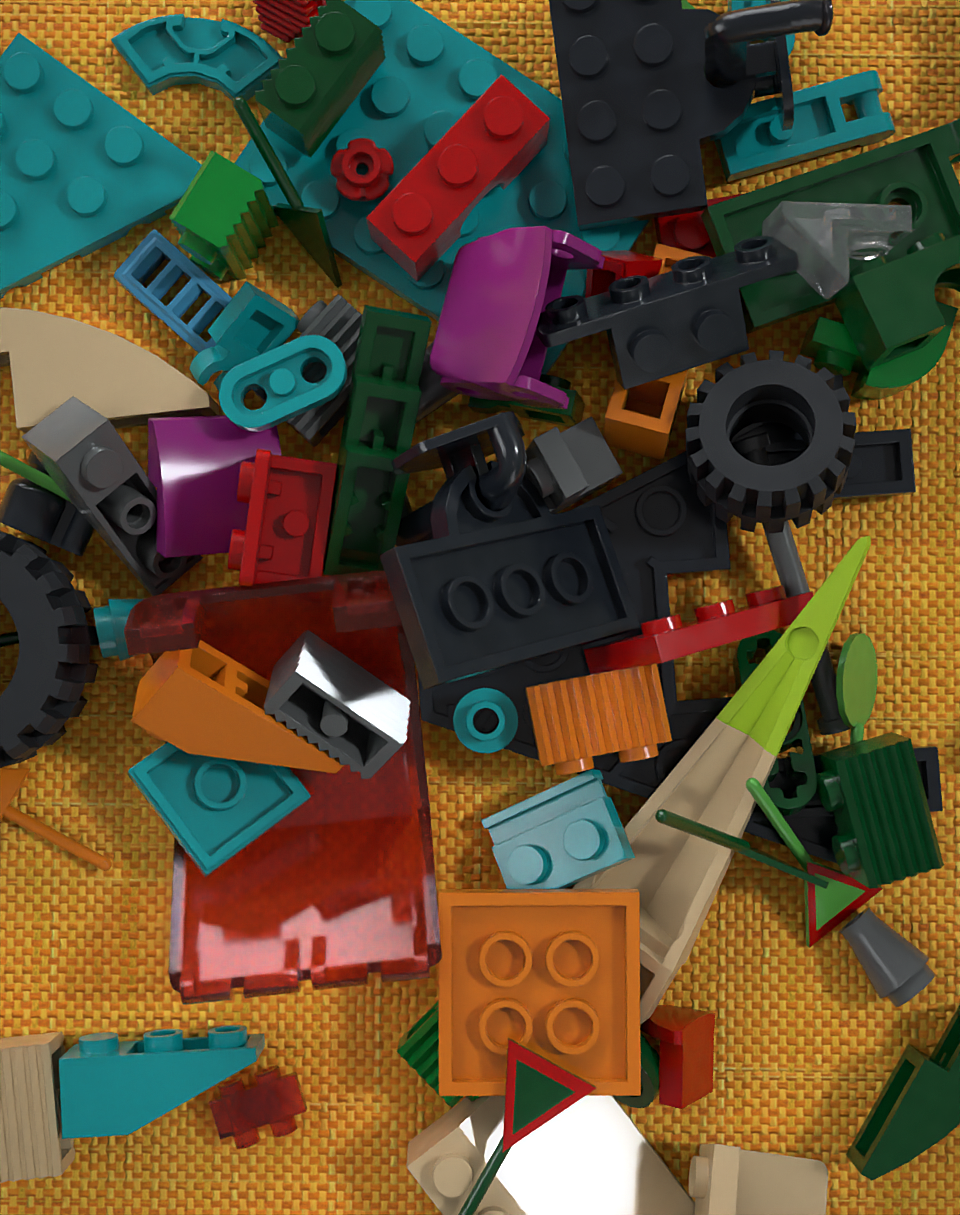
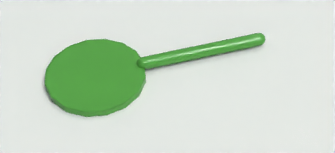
[836,633,878,744]

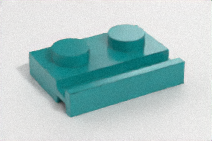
[481,769,635,889]

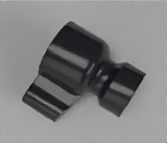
[0,451,94,557]

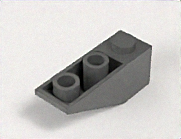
[22,396,203,598]

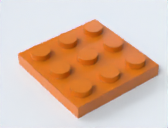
[438,889,641,1096]

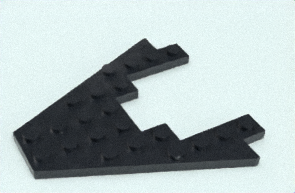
[418,374,943,864]

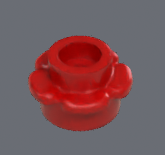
[330,138,394,202]

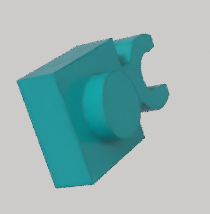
[189,281,300,391]

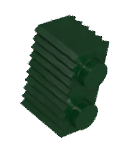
[254,0,386,158]
[816,732,944,889]

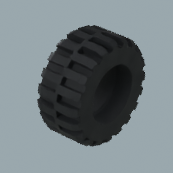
[0,531,99,768]

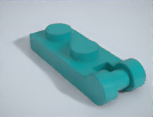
[714,70,895,182]

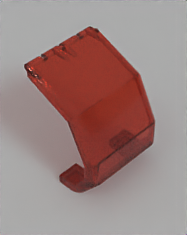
[124,571,442,1005]

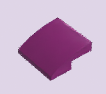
[148,415,282,558]

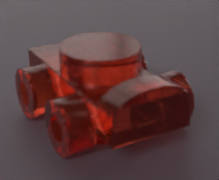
[209,1065,308,1149]

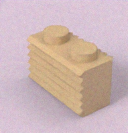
[0,1031,75,1183]

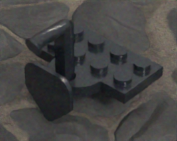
[549,0,833,231]
[380,411,641,690]

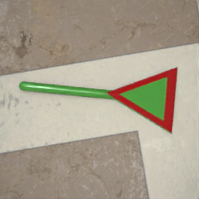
[746,778,883,948]

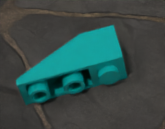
[59,1025,265,1139]

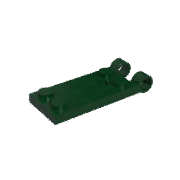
[700,118,960,334]

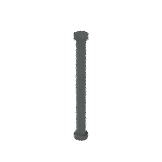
[731,432,851,735]

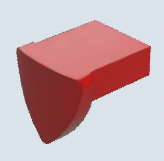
[640,1005,715,1109]

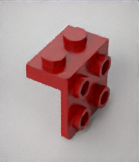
[227,448,337,592]

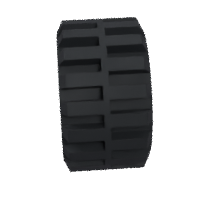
[685,350,857,534]

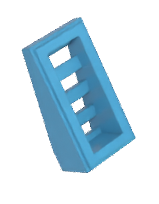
[114,230,233,353]

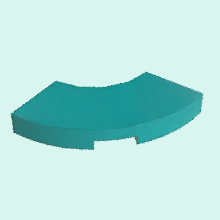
[111,14,283,101]

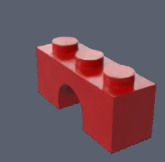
[366,74,550,282]

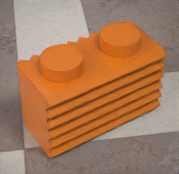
[525,664,672,775]

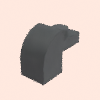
[524,416,623,514]

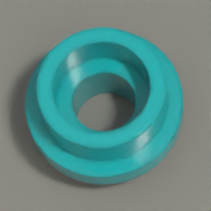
[453,688,518,753]

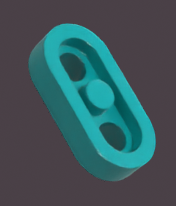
[219,335,347,432]

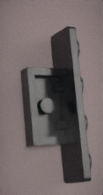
[535,236,800,390]

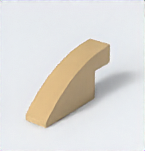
[0,307,220,433]

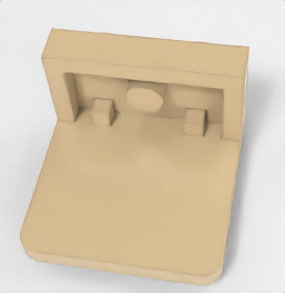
[688,1144,828,1215]

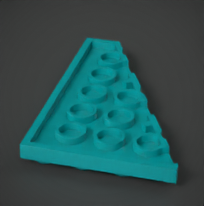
[0,33,202,299]

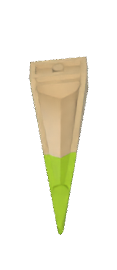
[572,536,871,1024]

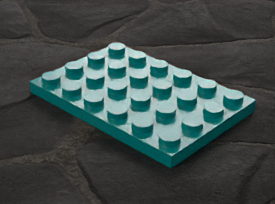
[234,0,651,375]

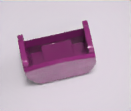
[430,226,605,409]

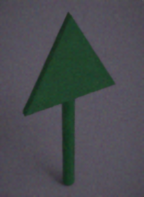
[233,96,342,288]

